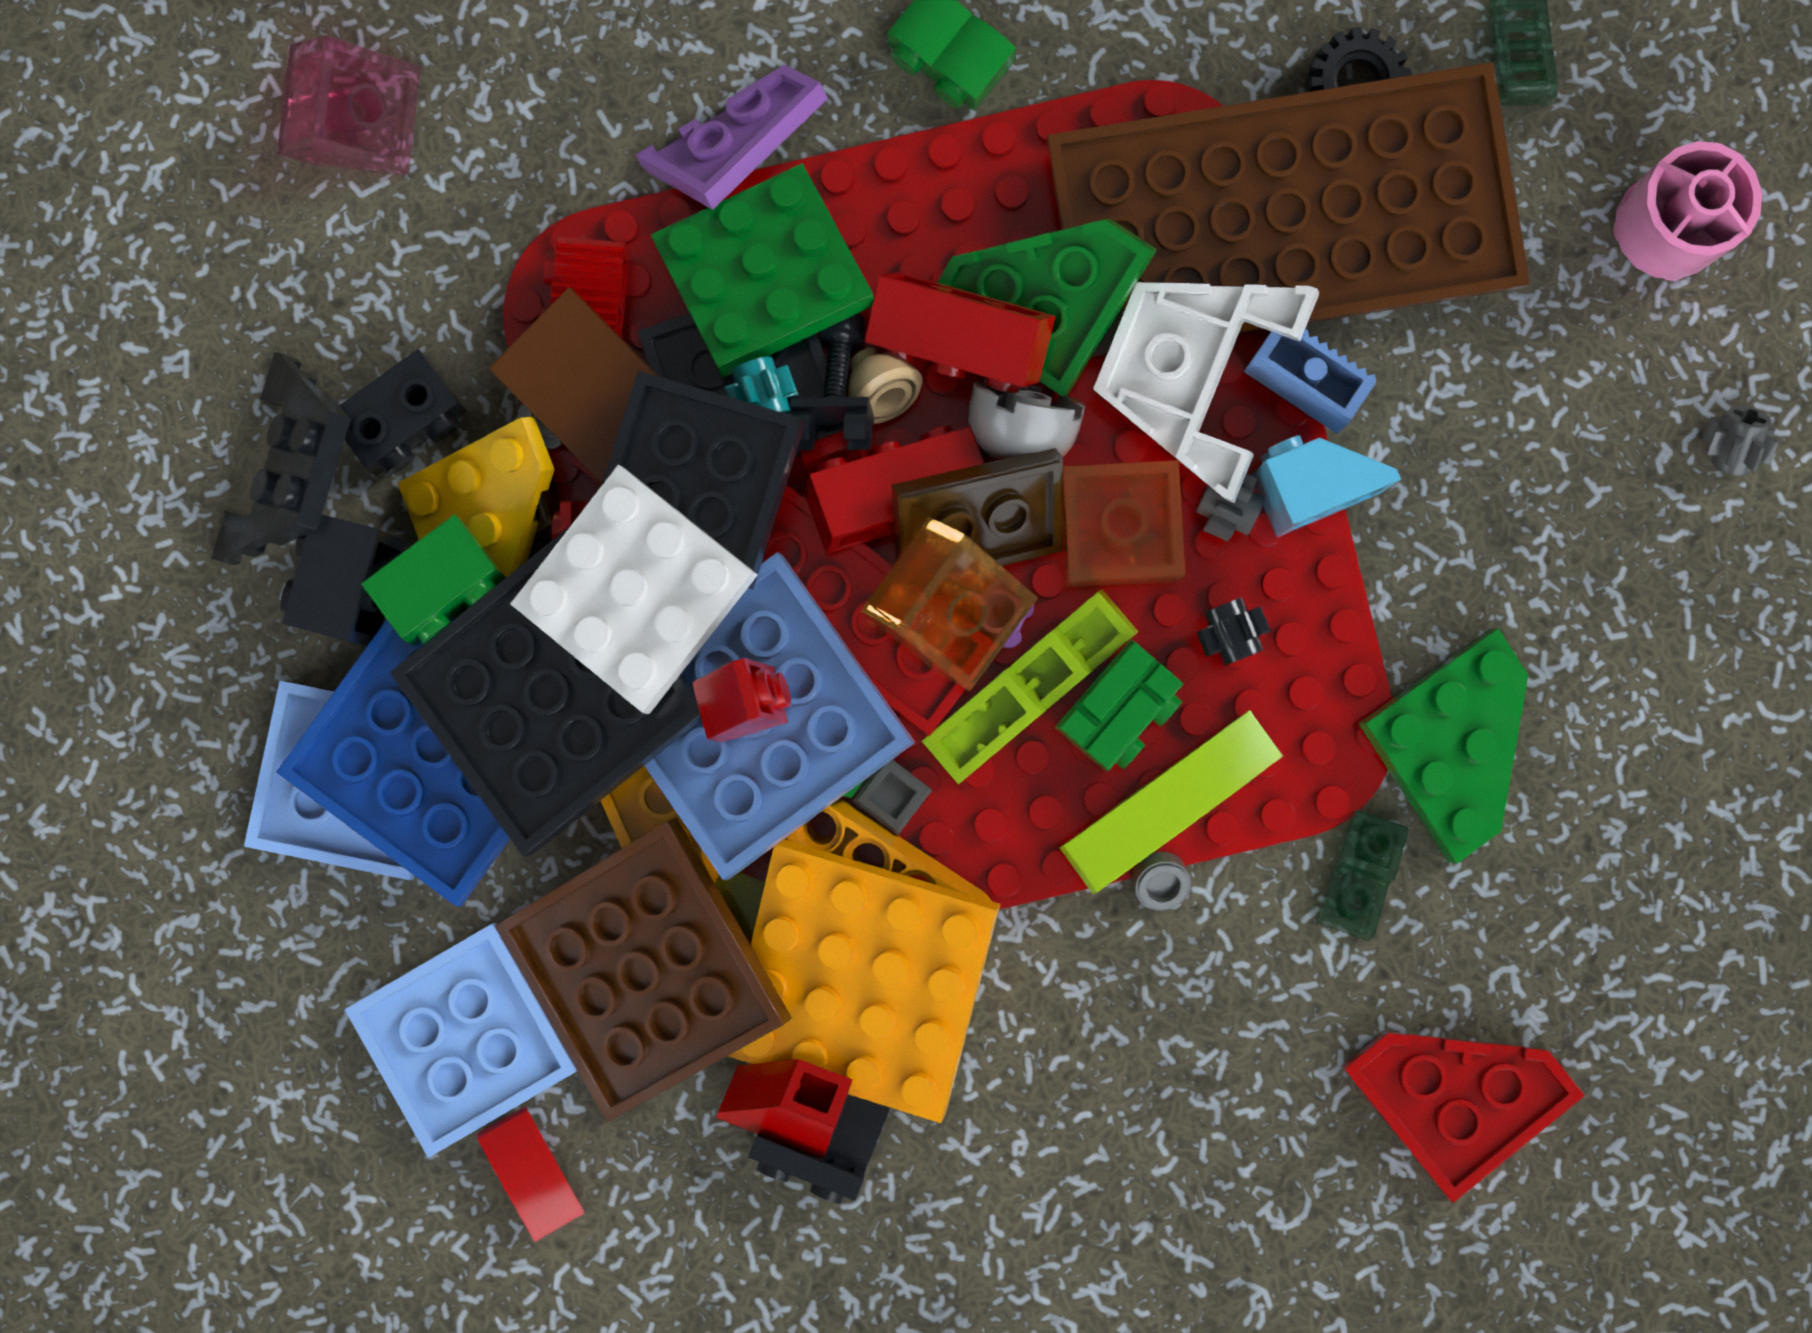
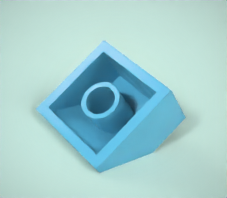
[1251,435,1401,537]

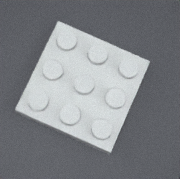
[511,465,758,714]

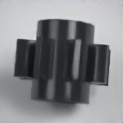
[1196,597,1271,666]

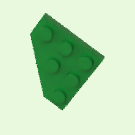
[937,219,1157,397]
[1358,628,1528,864]

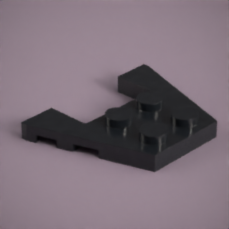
[211,352,351,566]

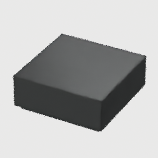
[853,760,932,835]

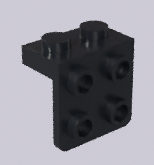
[748,1094,890,1204]

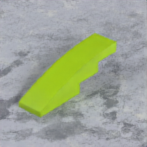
[922,589,1138,785]
[1060,710,1283,894]

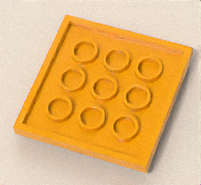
[728,839,1000,1123]

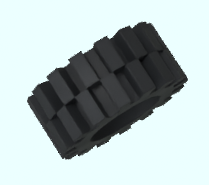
[1305,27,1412,92]

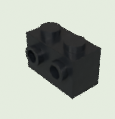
[339,349,467,476]

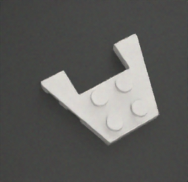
[1093,282,1319,503]

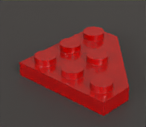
[1341,1031,1585,1203]

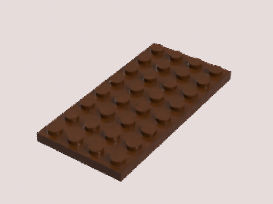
[1046,62,1530,359]

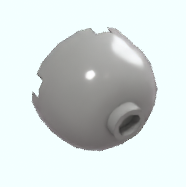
[968,379,1085,460]

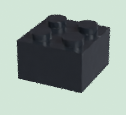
[280,514,407,646]

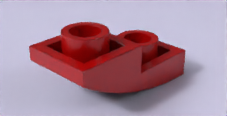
[476,1106,585,1242]

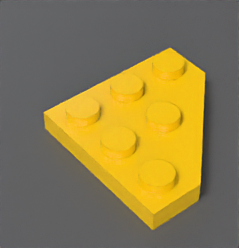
[397,417,555,618]

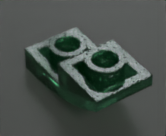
[1316,810,1410,941]

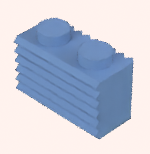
[1244,329,1376,434]

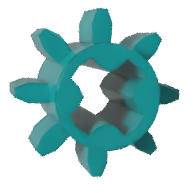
[724,356,798,414]

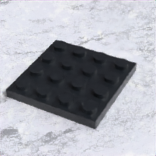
[390,528,702,857]

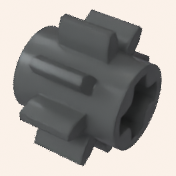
[1702,406,1780,476]
[1195,473,1265,541]

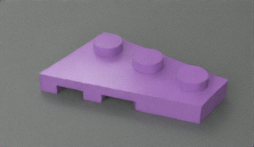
[635,64,828,210]

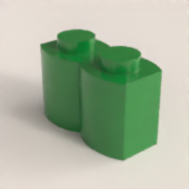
[887,0,1016,111]

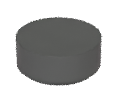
[1132,852,1191,911]

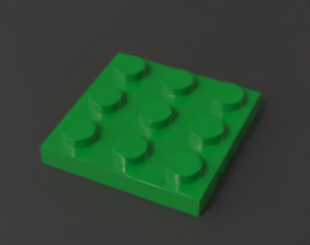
[651,163,874,378]

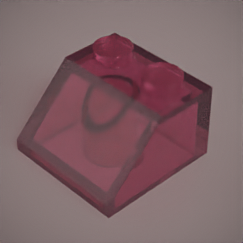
[277,35,421,175]

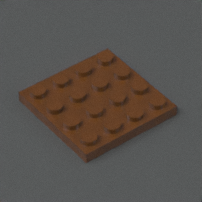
[495,817,792,1122]

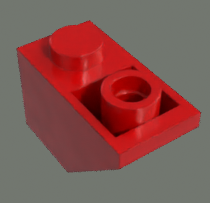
[692,658,791,742]
[716,1059,853,1159]

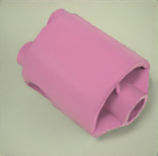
[1613,141,1762,281]

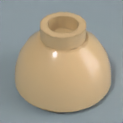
[847,348,922,424]

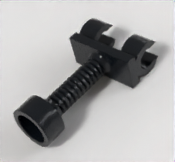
[789,313,874,450]

